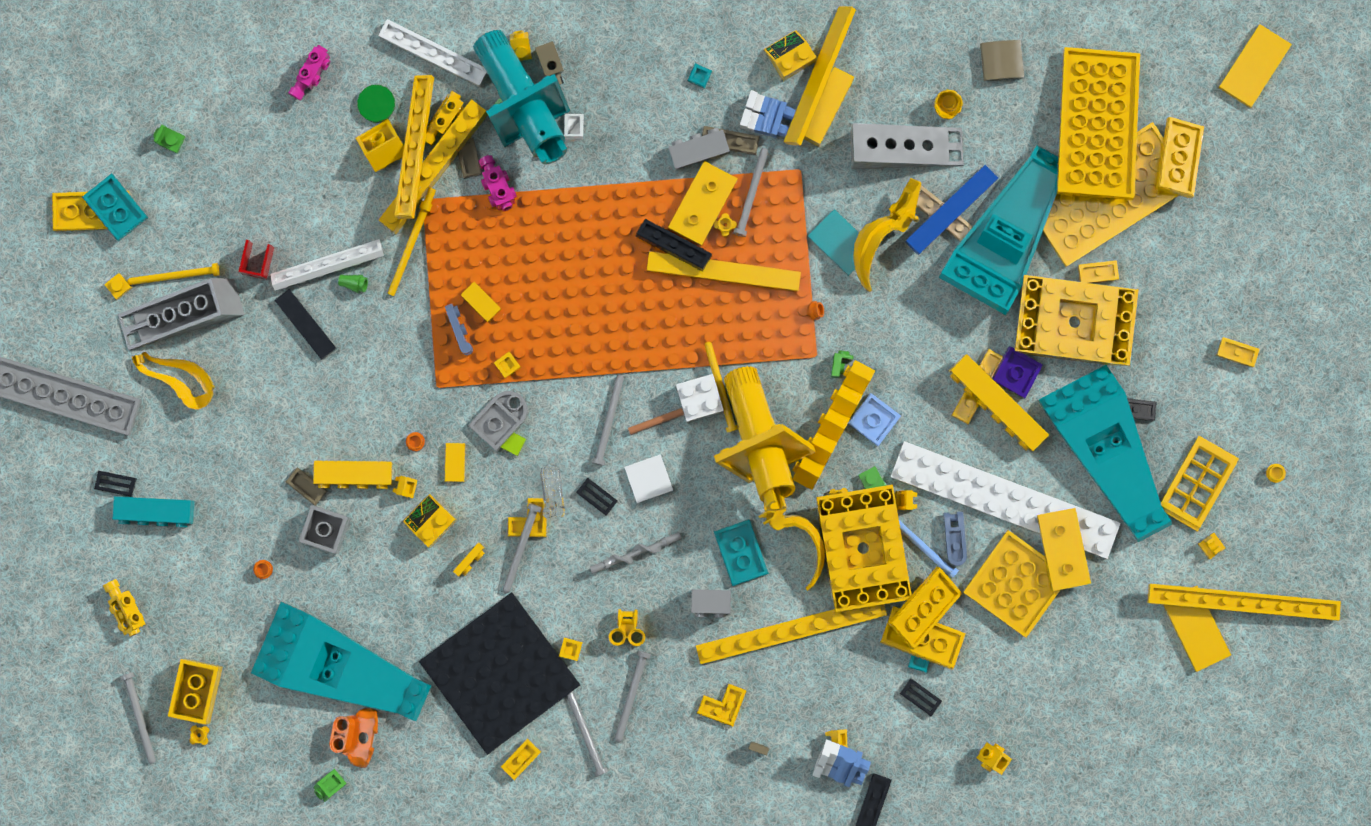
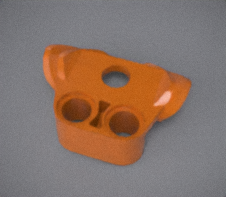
[329,708,378,768]

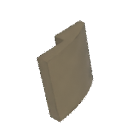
[980,40,1024,81]

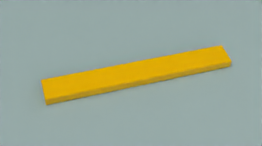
[783,6,856,146]
[394,75,434,219]
[647,251,801,291]

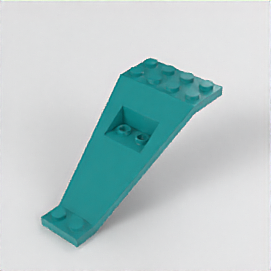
[938,145,1058,315]
[1039,365,1172,542]
[251,602,432,721]

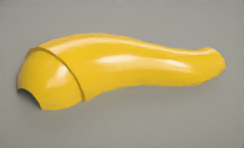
[132,352,215,409]

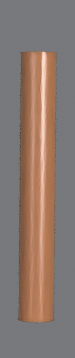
[628,408,684,435]

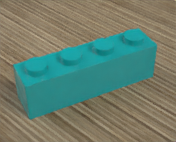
[112,496,195,527]

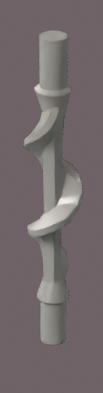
[590,532,682,574]

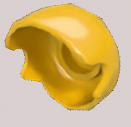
[934,89,963,119]

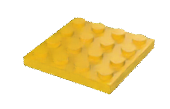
[963,530,1060,638]

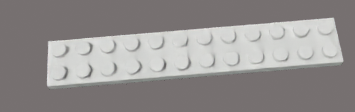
[891,441,1120,559]

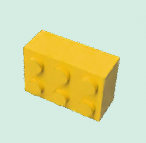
[168,659,223,725]

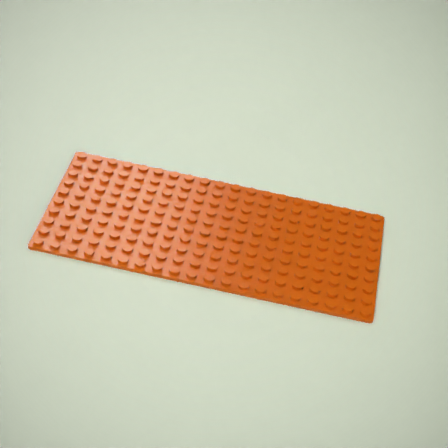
[424,169,817,388]

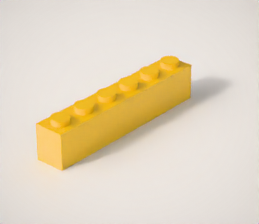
[948,354,1049,451]

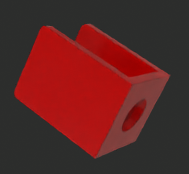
[238,239,274,280]

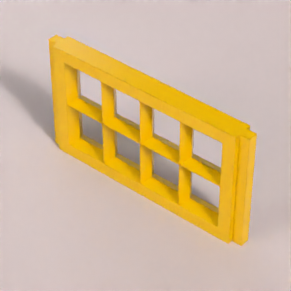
[1161,436,1239,532]

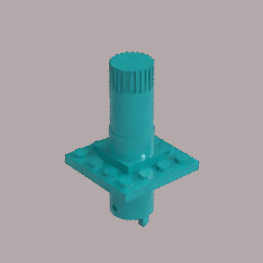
[473,30,570,165]

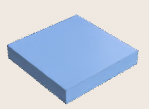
[848,393,901,446]

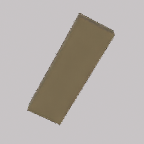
[702,126,760,155]

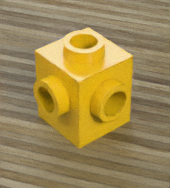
[976,742,1012,775]

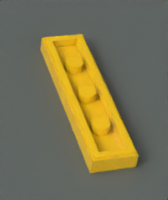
[951,349,1003,425]

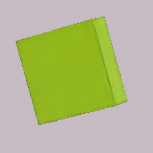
[501,433,527,456]

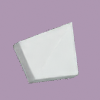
[564,114,584,143]

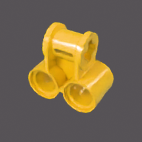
[609,609,646,646]

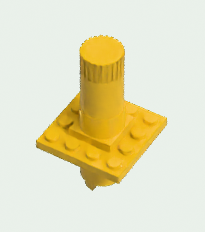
[714,366,816,511]

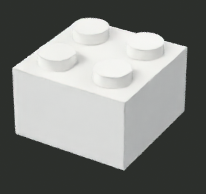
[676,374,724,423]

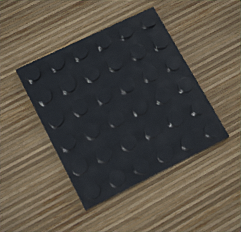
[419,592,580,755]

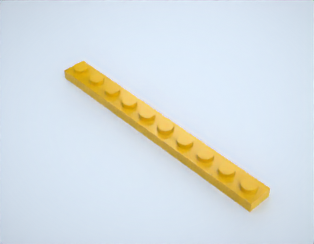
[1147,584,1341,621]
[696,604,887,664]

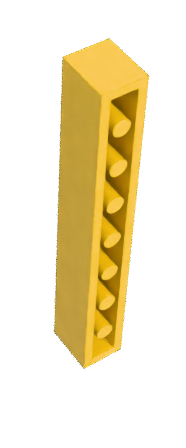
[379,99,488,234]

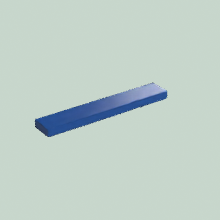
[905,165,998,255]

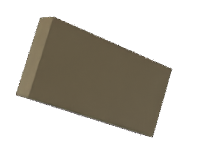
[458,137,482,179]
[286,467,328,506]

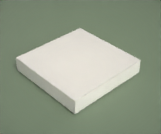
[624,454,673,503]

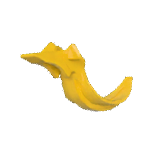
[853,178,921,292]
[758,502,825,591]

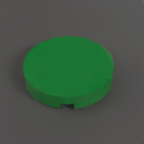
[357,85,395,123]

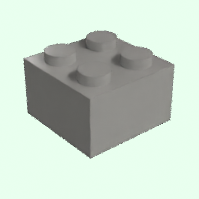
[299,505,351,554]
[691,589,731,618]

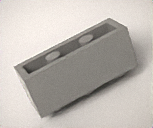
[668,128,730,170]

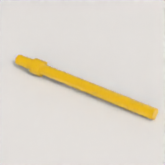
[387,187,436,296]

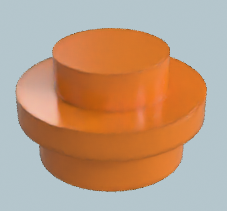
[808,301,825,320]
[406,432,425,451]
[253,560,273,579]

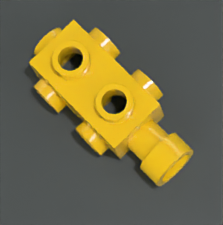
[425,91,464,146]
[103,579,146,637]

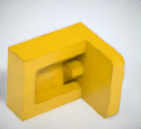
[509,30,532,61]

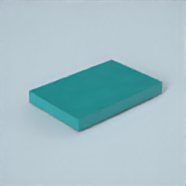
[82,173,148,242]
[808,209,859,276]
[713,519,769,586]

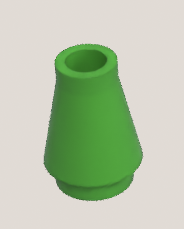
[338,275,368,293]

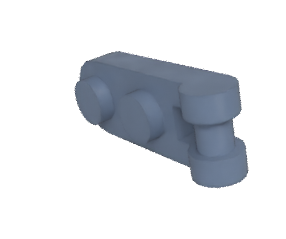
[445,304,473,355]
[943,511,967,566]

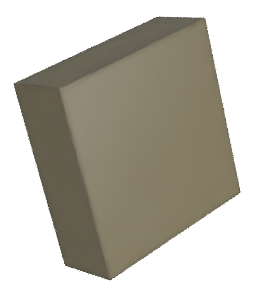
[748,741,769,756]

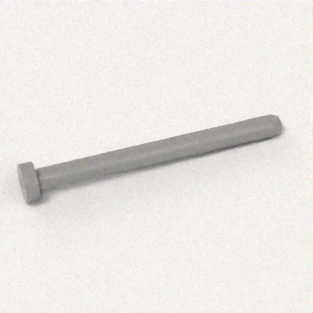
[733,148,768,237]
[591,375,624,466]
[503,503,542,593]
[615,650,651,742]
[120,672,156,764]
[567,691,608,776]

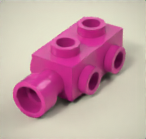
[288,45,331,101]
[479,155,517,211]

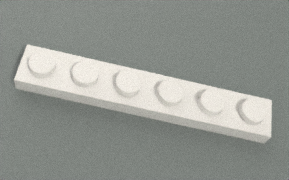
[378,19,487,87]
[270,239,384,291]

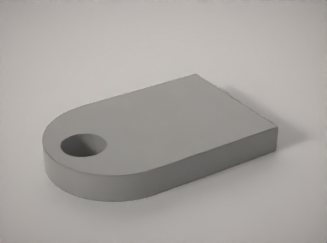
[468,391,528,451]

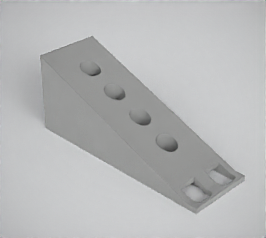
[850,123,963,169]
[118,278,245,350]

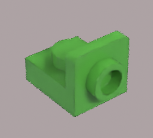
[153,124,185,154]
[831,350,854,378]
[858,466,887,489]
[313,769,347,802]

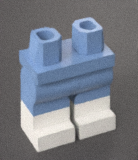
[740,90,796,139]
[812,740,871,787]

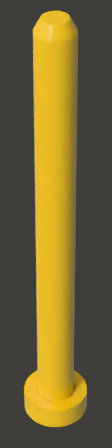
[127,263,220,285]
[705,342,739,432]

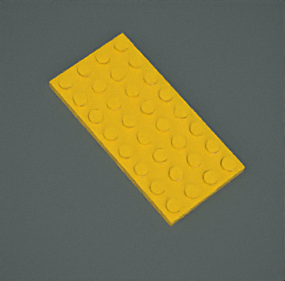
[1057,47,1140,200]
[1043,122,1179,267]

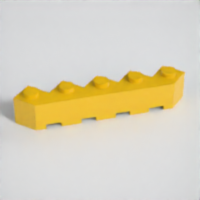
[792,360,875,490]

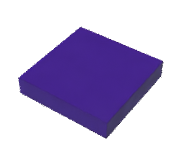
[992,346,1043,398]

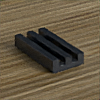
[94,470,137,497]
[576,478,618,516]
[899,678,942,716]

